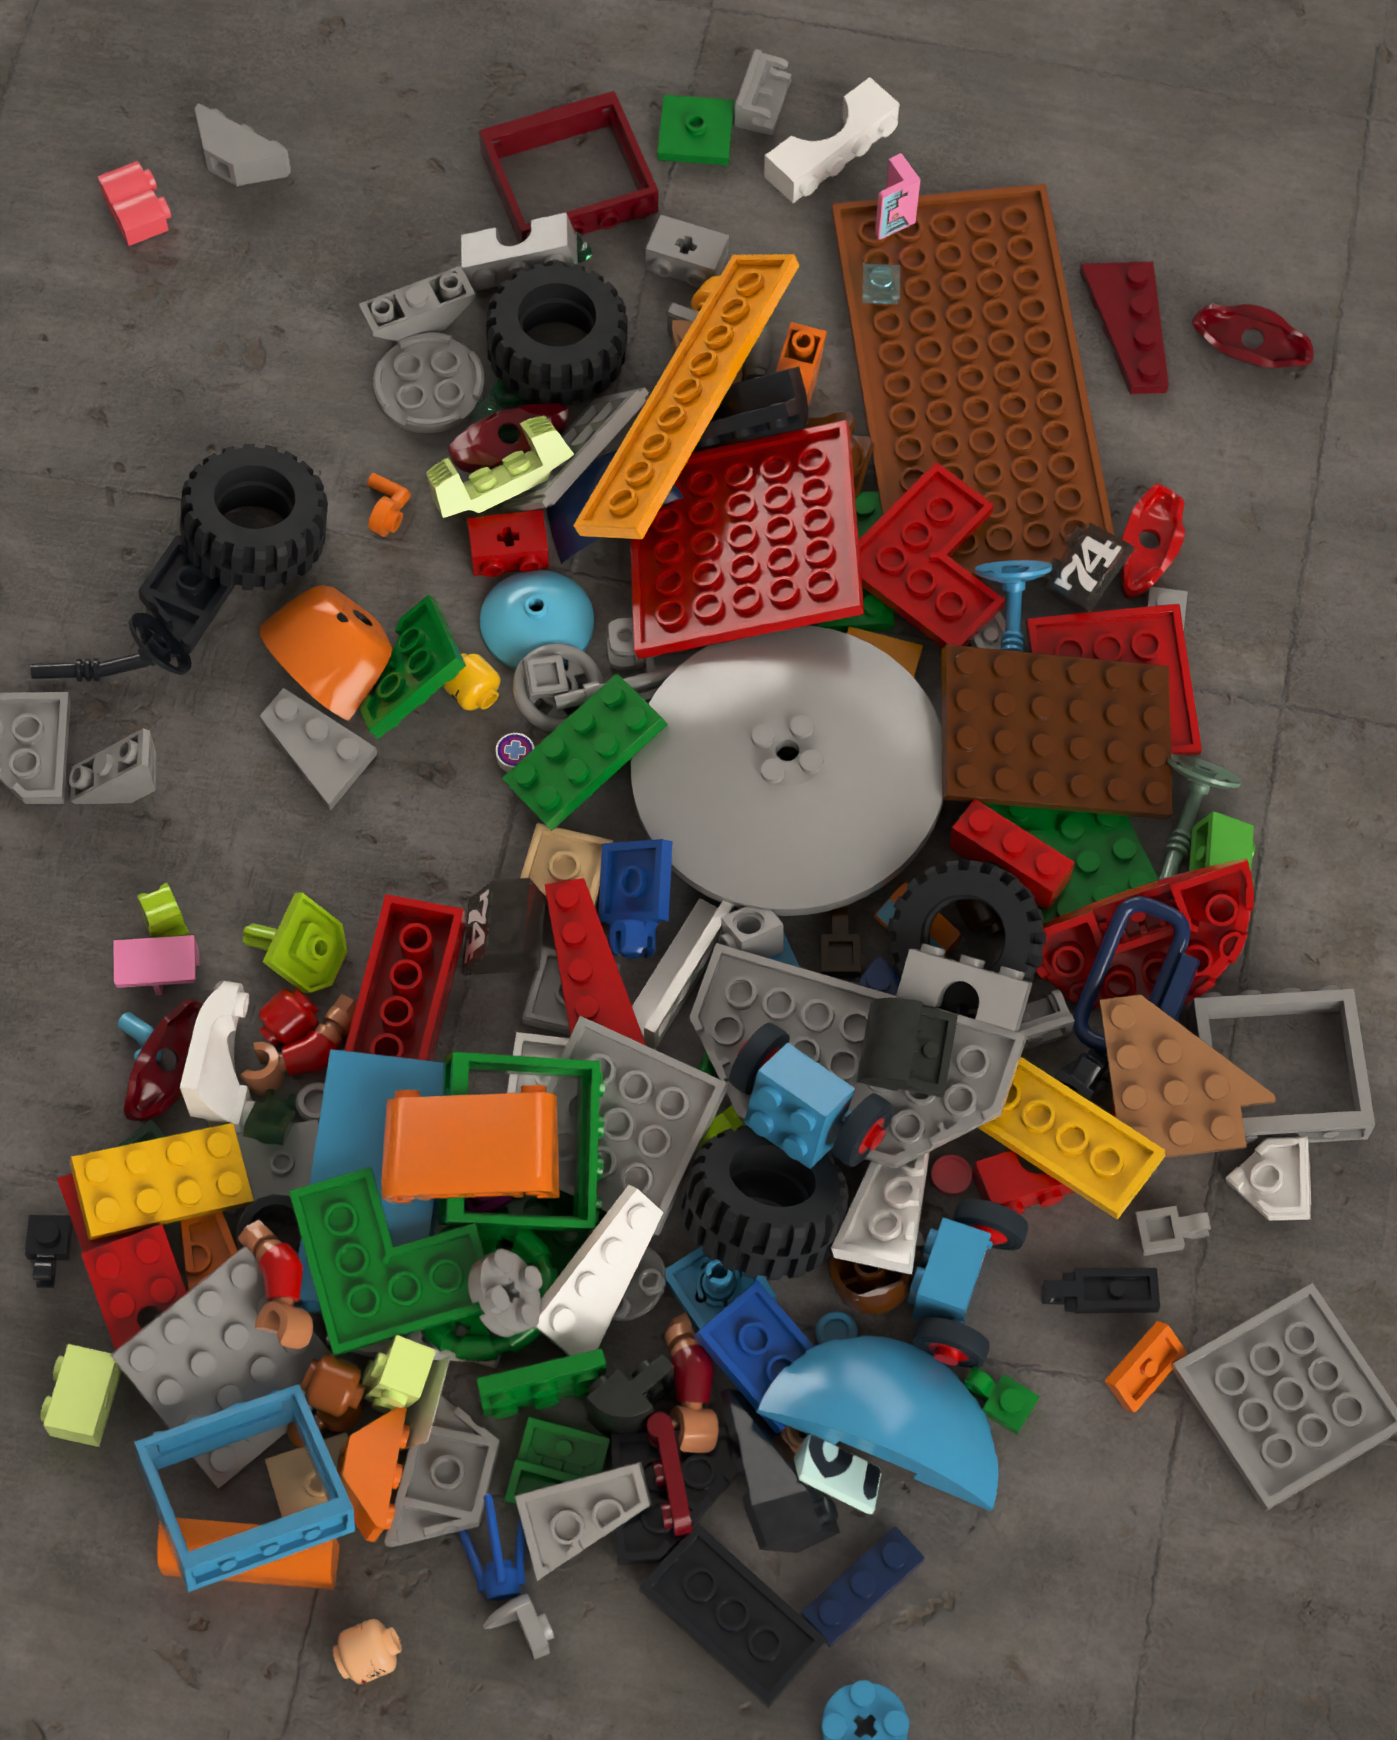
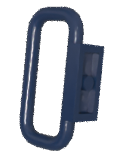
[1073,896,1201,1055]

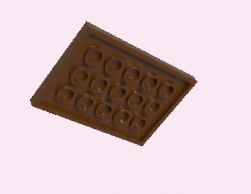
[941,644,1173,819]

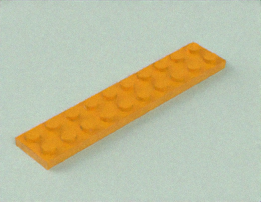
[573,254,800,539]

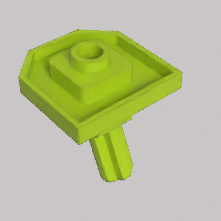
[243,892,348,993]

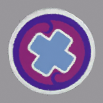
[496,733,534,772]

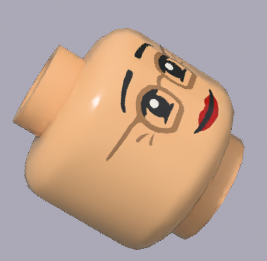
[333,1619,402,1684]

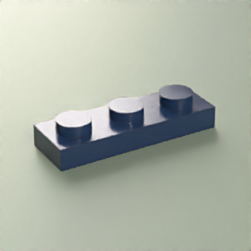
[800,1526,925,1648]

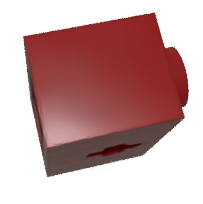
[467,510,549,577]

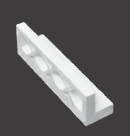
[632,898,735,1050]

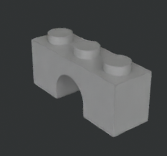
[461,213,578,291]
[896,943,1032,1031]

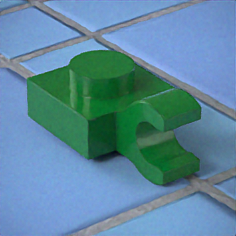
[963,1366,1040,1435]

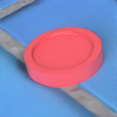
[931,1155,972,1196]

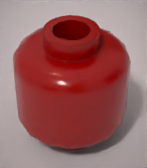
[259,988,320,1047]

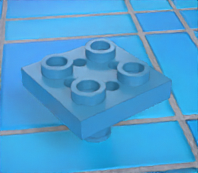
[665,1246,777,1331]

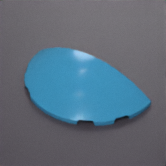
[756,1335,998,1511]

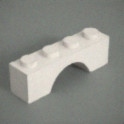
[764,77,899,203]

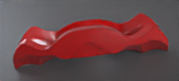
[1120,483,1185,598]

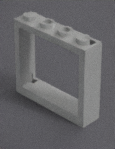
[1188,985,1375,1147]

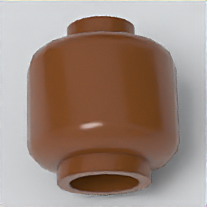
[300,1353,366,1417]

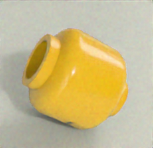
[443,653,501,711]

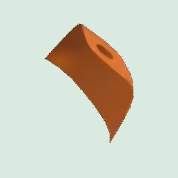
[259,585,392,721]

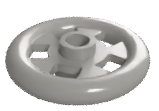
[512,644,604,732]

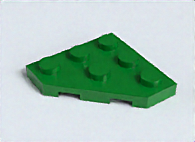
[360,594,466,739]

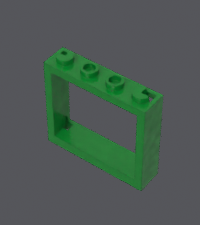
[438,1052,606,1232]

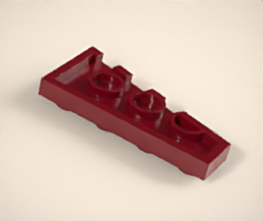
[1079,261,1169,394]

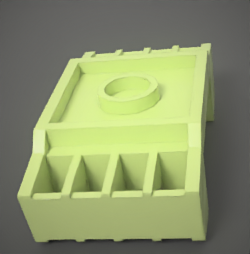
[426,415,574,518]

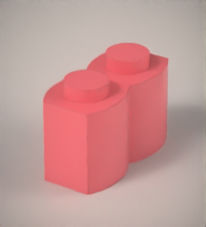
[97,161,171,246]

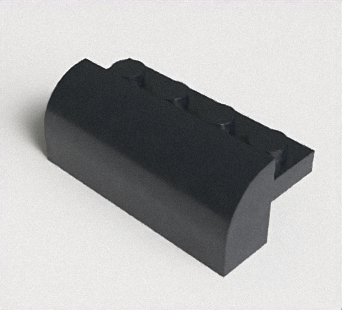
[692,366,809,453]

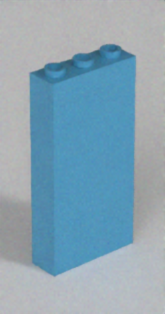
[297,1049,444,1314]

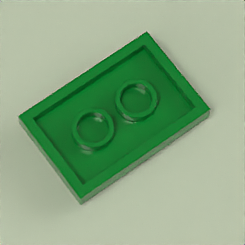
[476,1348,607,1420]

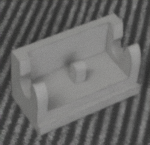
[735,49,792,136]
[985,989,1075,1052]

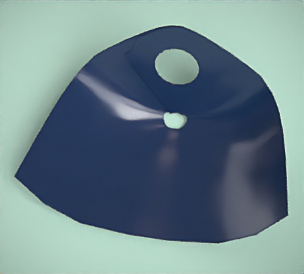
[546,450,683,564]

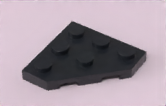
[611,1427,741,1565]

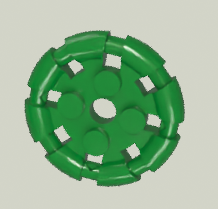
[420,1226,558,1362]

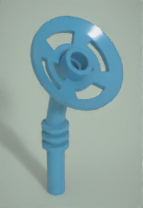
[975,560,1052,652]

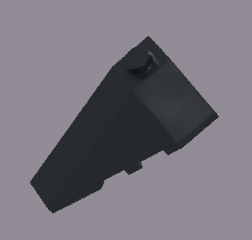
[721,1388,840,1553]

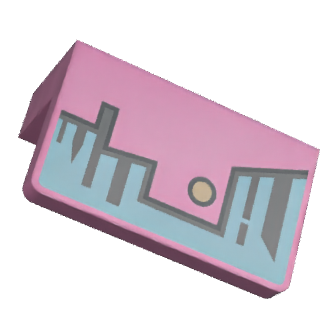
[875,153,921,240]

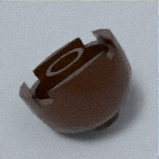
[829,1256,914,1315]

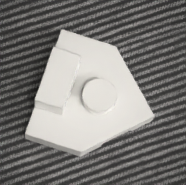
[1225,1137,1311,1221]

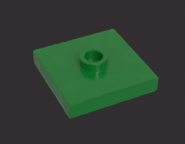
[657,95,734,166]

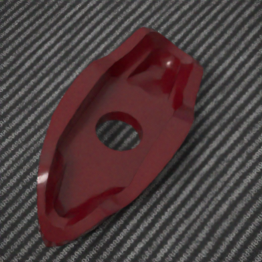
[1192,304,1314,368]
[448,404,568,473]
[123,998,203,1121]

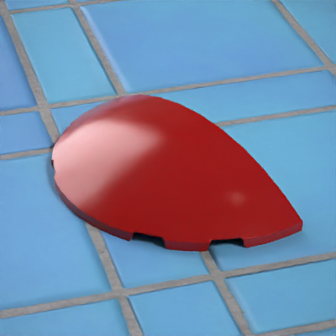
[1036,858,1254,1010]

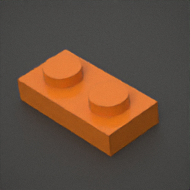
[1105,1321,1187,1413]

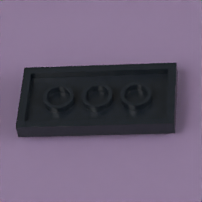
[639,1523,827,1708]

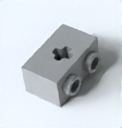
[646,215,729,288]

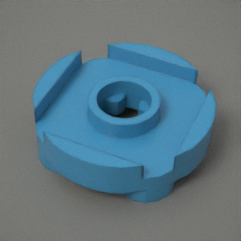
[821,1680,910,1740]

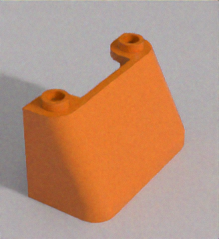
[381,1085,559,1204]

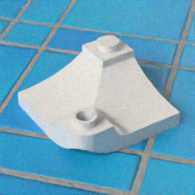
[180,981,256,1133]

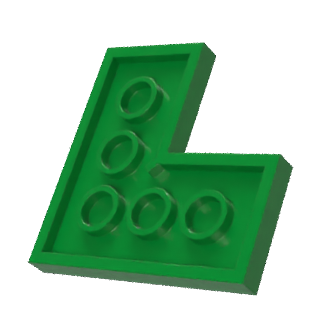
[289,1167,485,1356]

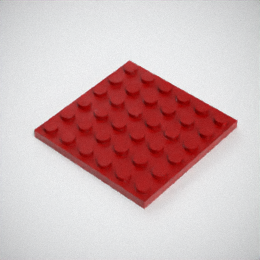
[630,420,864,659]

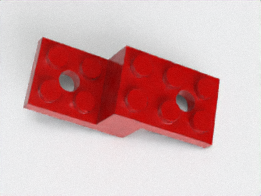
[57,1173,187,1350]

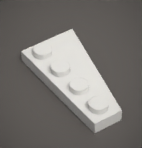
[831,1152,929,1275]

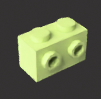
[361,1335,436,1414]

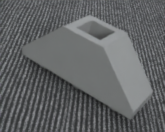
[195,103,291,186]
[359,266,476,341]
[69,728,157,804]

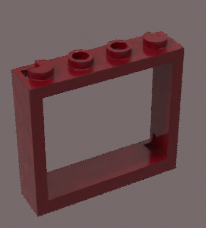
[479,90,659,244]

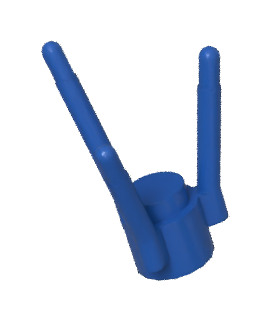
[458,1493,526,1601]

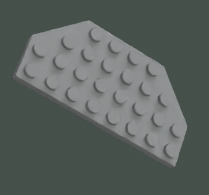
[689,943,1027,1168]

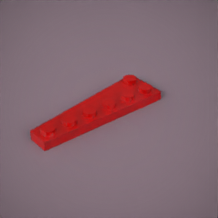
[545,878,646,1045]

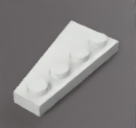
[536,1185,663,1356]

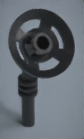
[31,613,192,682]

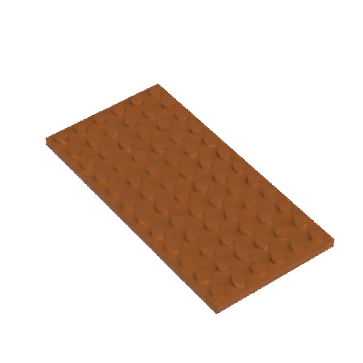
[831,184,1119,580]

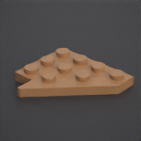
[1100,994,1276,1158]

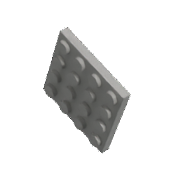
[546,1016,729,1236]
[110,1246,331,1489]
[1172,1283,1397,1512]

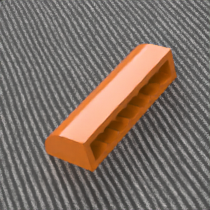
[157,1518,340,1590]

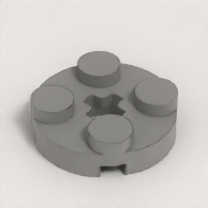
[468,1248,542,1337]

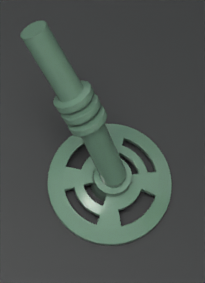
[1159,754,1242,880]

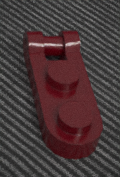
[647,1412,692,1536]

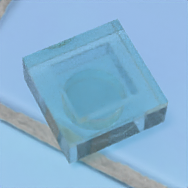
[862,264,900,304]

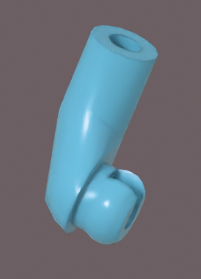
[118,1012,163,1063]

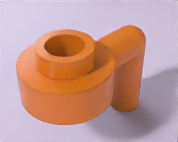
[367,473,411,537]

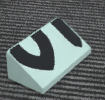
[793,1434,881,1514]

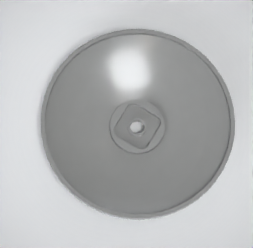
[631,625,943,916]

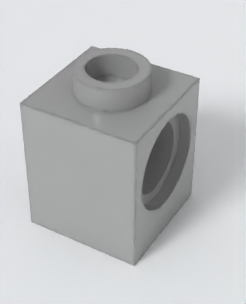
[719,906,783,958]

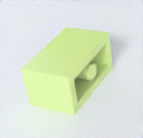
[40,1344,122,1447]

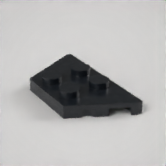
[139,535,236,654]

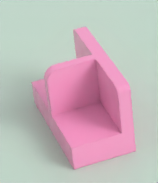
[114,935,200,995]

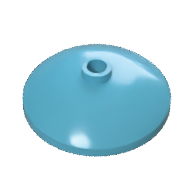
[480,570,594,670]

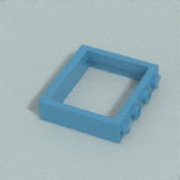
[134,1384,355,1592]

